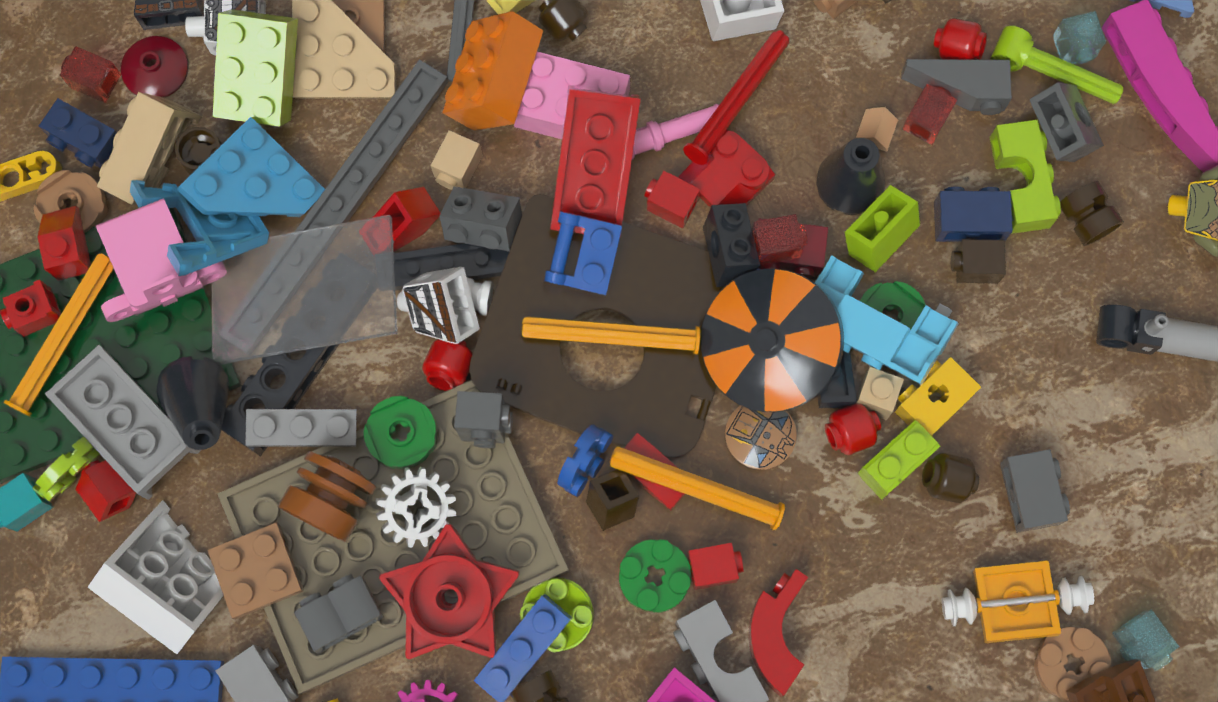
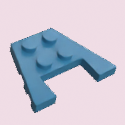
[130,180,269,276]

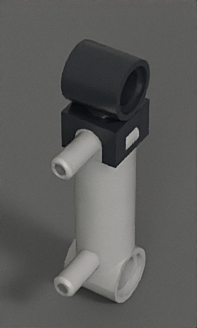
[1096,305,1218,362]

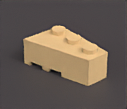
[97,92,202,205]

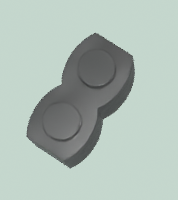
[294,574,384,653]

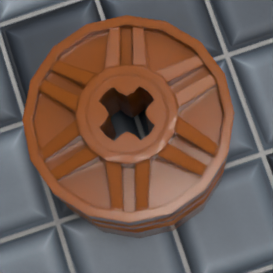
[277,451,376,543]

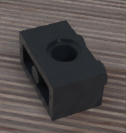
[703,203,760,287]

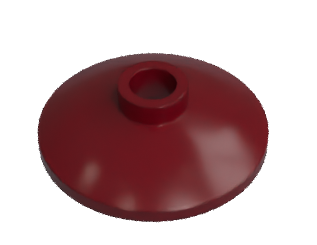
[121,36,188,98]

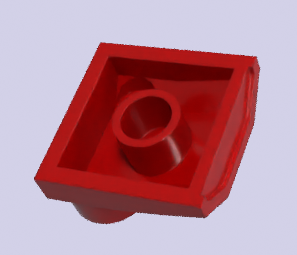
[678,130,775,208]

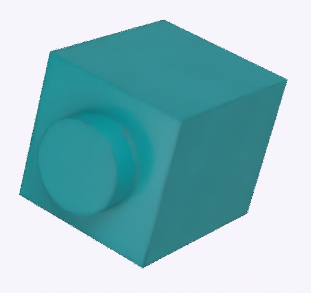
[0,473,53,532]

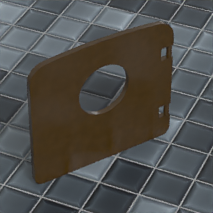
[469,194,724,458]

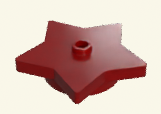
[379,524,520,659]

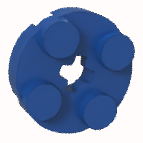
[557,424,613,497]

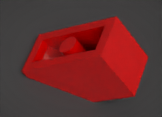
[360,187,441,258]
[37,206,91,281]

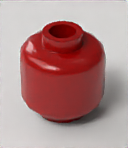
[934,18,987,60]
[422,339,473,391]
[825,403,881,455]

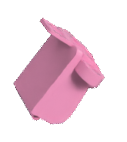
[96,198,227,322]

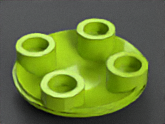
[520,578,594,652]

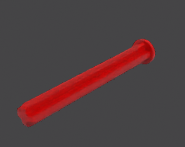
[683,30,790,165]

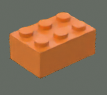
[442,11,544,131]

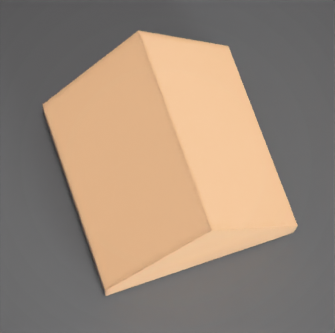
[855,107,898,152]

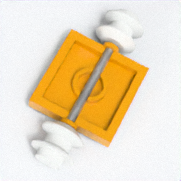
[942,561,1094,643]

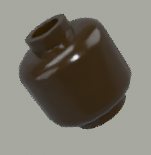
[538,0,588,42]
[922,453,979,503]

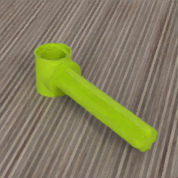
[991,26,1123,104]

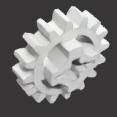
[376,467,456,548]

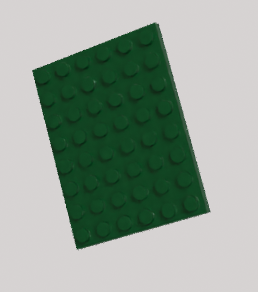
[0,207,242,484]

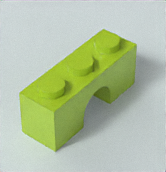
[990,120,1061,234]

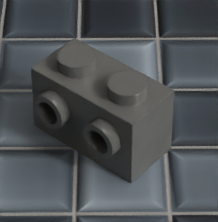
[440,186,522,252]
[454,391,513,448]
[1000,449,1070,533]

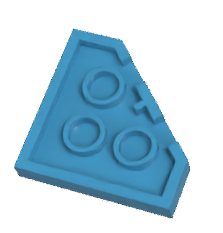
[177,117,325,217]

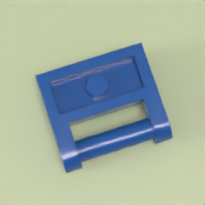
[544,211,622,295]

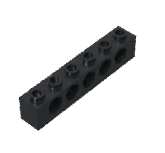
[221,254,379,457]

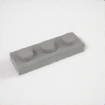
[246,409,357,447]

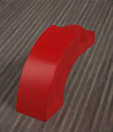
[748,569,808,697]

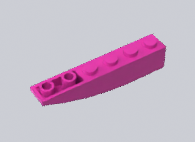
[1102,0,1218,173]

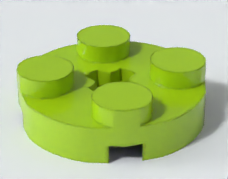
[32,437,100,502]

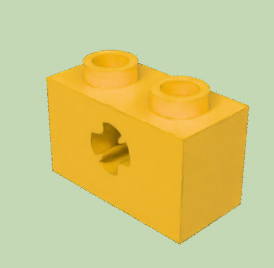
[895,357,981,436]

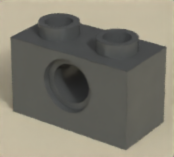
[1029,82,1104,162]

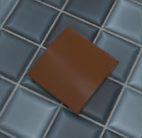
[1066,659,1155,702]

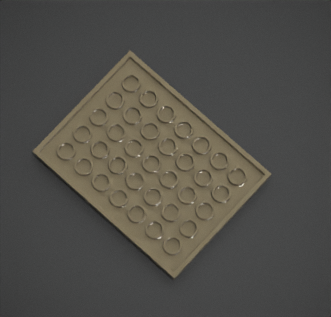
[218,380,569,695]

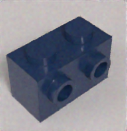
[39,98,117,168]
[934,187,1012,242]

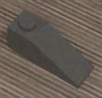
[901,59,1012,115]

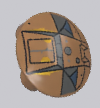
[725,405,797,470]

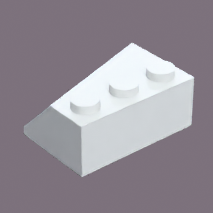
[88,500,224,654]

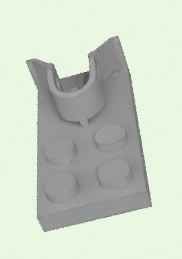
[45,345,201,500]

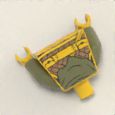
[1168,165,1218,257]

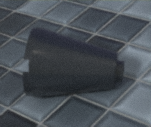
[816,138,885,215]
[156,356,230,450]

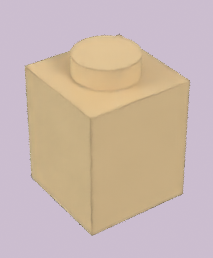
[431,130,483,190]
[856,367,904,420]

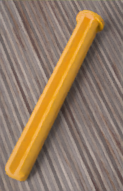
[3,254,114,417]
[522,317,700,355]
[610,447,785,530]

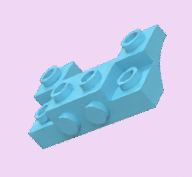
[815,255,958,385]

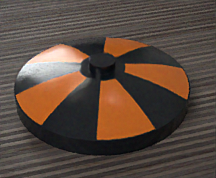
[701,269,844,412]

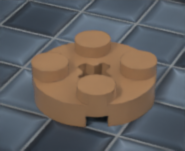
[34,170,108,233]
[1034,627,1111,701]

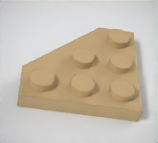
[292,0,396,99]

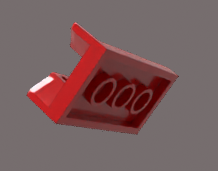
[550,85,640,236]

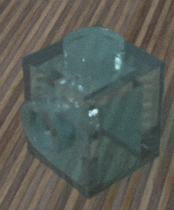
[1053,11,1106,64]
[1112,610,1179,671]

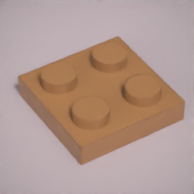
[207,522,304,619]

